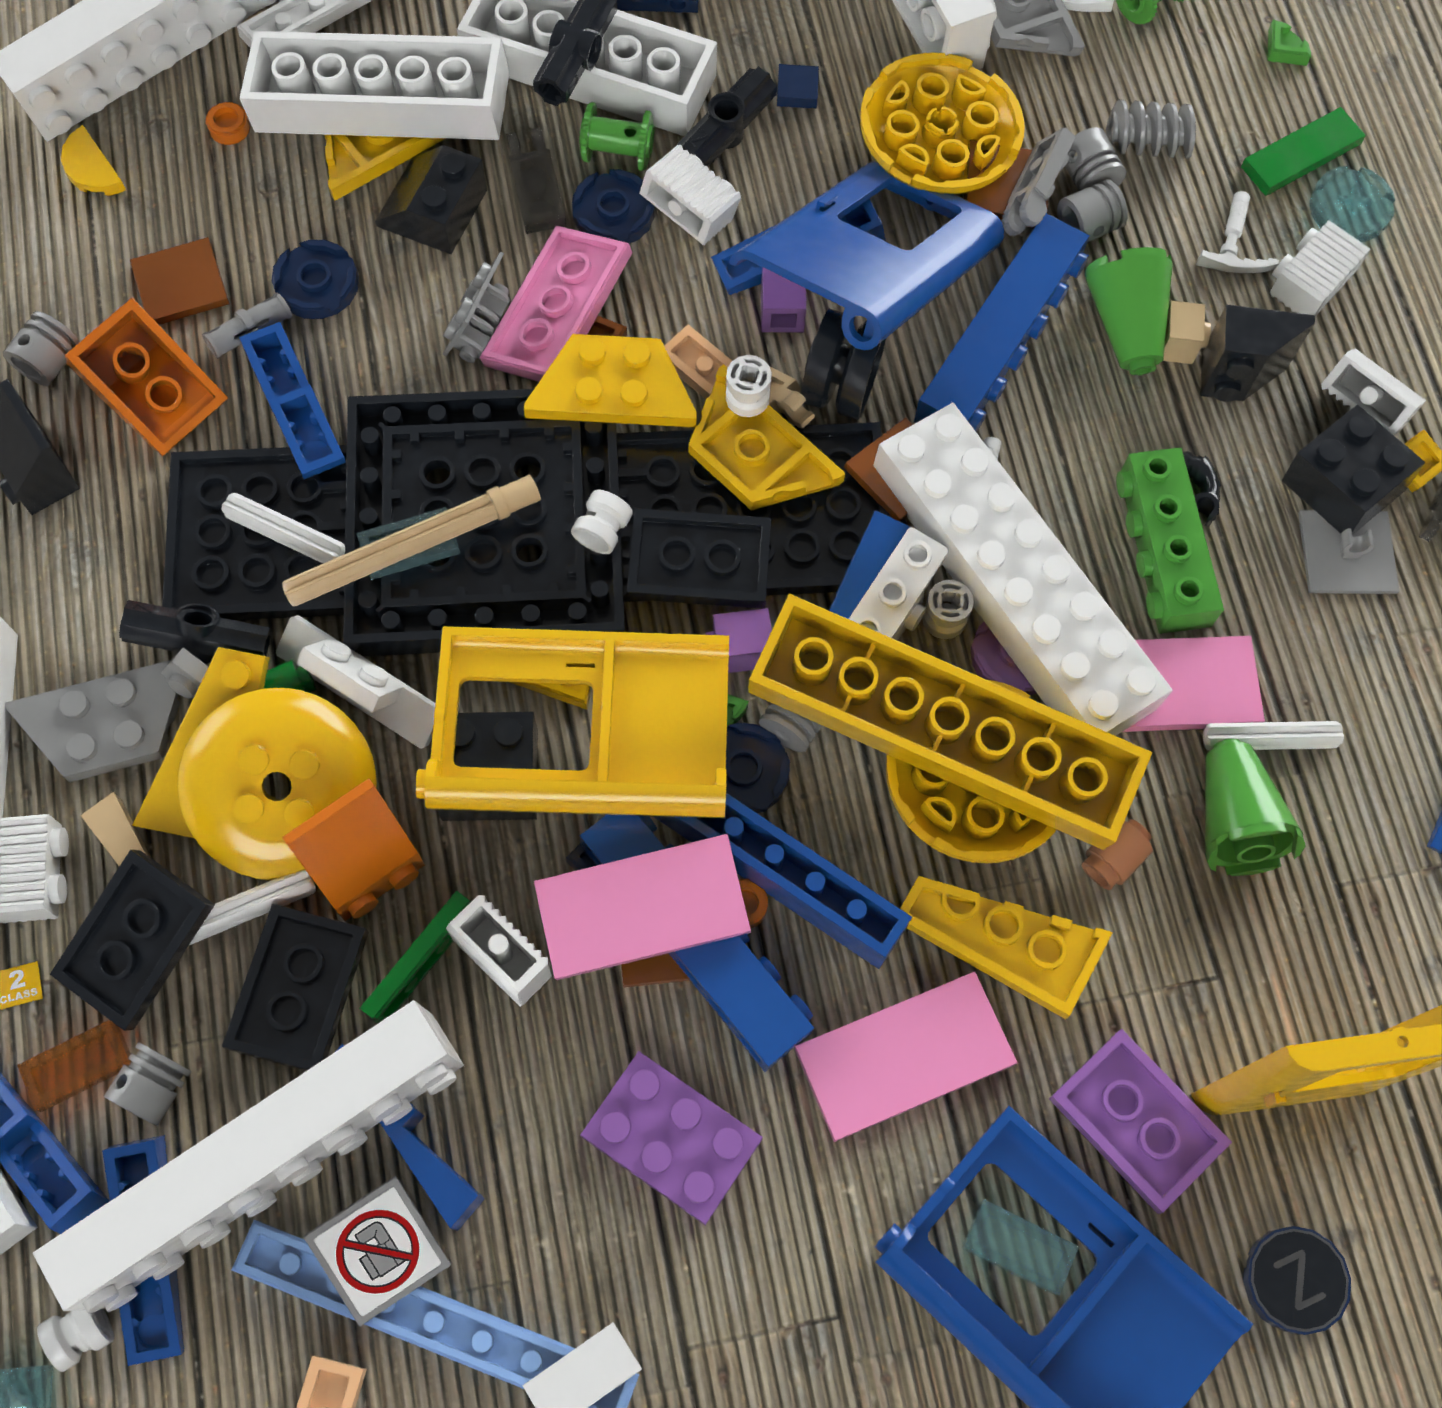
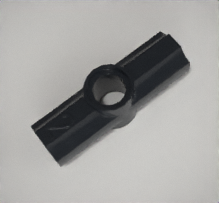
[533,0,617,106]
[675,66,777,167]
[119,600,271,664]

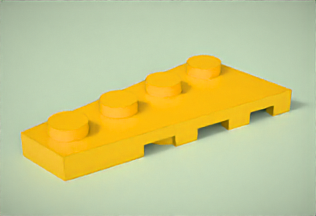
[132,647,270,838]
[900,876,1113,1019]

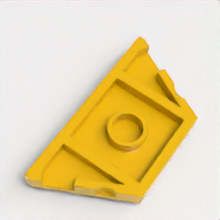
[324,135,446,201]
[524,334,697,427]
[688,364,845,511]

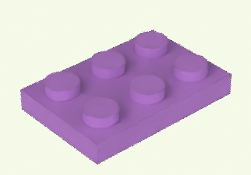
[1049,1029,1232,1214]
[580,1051,763,1226]

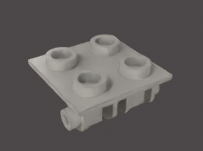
[443,252,510,363]

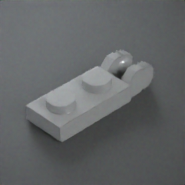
[1001,127,1076,236]

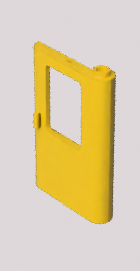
[416,626,729,818]
[1191,1005,1442,1115]

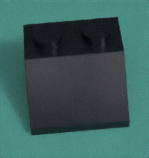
[375,145,487,254]
[1200,304,1315,402]
[0,379,80,515]

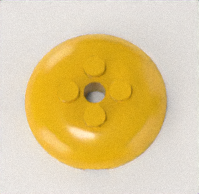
[860,52,1025,194]
[886,680,1057,863]
[178,688,377,881]

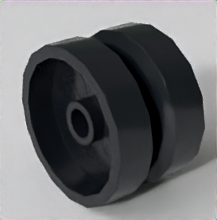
[800,308,887,420]

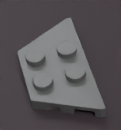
[990,0,1085,57]
[5,660,180,783]

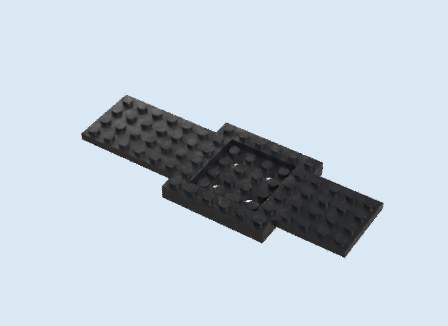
[162,389,890,657]

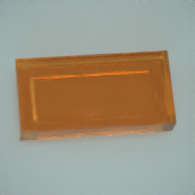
[17,1020,132,1112]

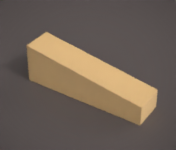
[80,792,151,866]

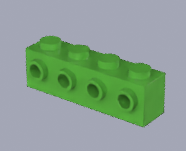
[1116,447,1224,634]

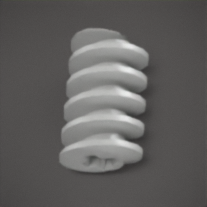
[1105,99,1196,159]

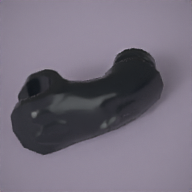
[1183,451,1221,527]

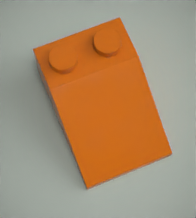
[64,297,228,457]
[282,778,425,921]

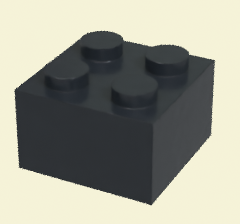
[1282,404,1425,535]
[437,712,538,821]

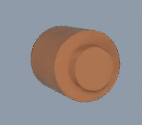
[1081,819,1153,890]

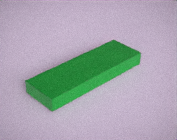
[1241,107,1366,196]
[359,890,471,1024]

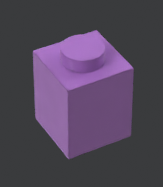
[761,267,806,333]
[705,608,772,673]

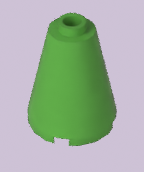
[1085,247,1173,375]
[1205,739,1306,876]

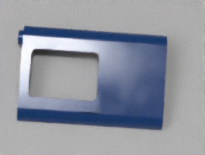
[729,161,1005,350]
[874,1106,1254,1408]

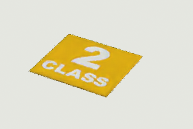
[0,961,43,1010]

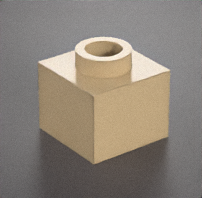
[1163,300,1211,364]

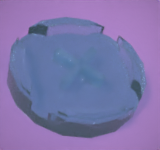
[1309,166,1395,242]

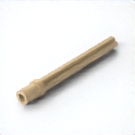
[282,475,541,606]

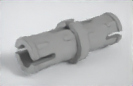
[202,292,292,359]

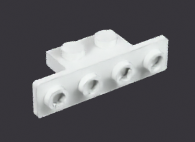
[849,527,948,641]
[276,615,435,749]

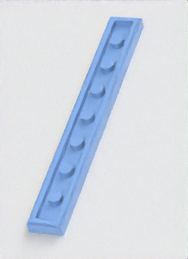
[231,1220,640,1408]

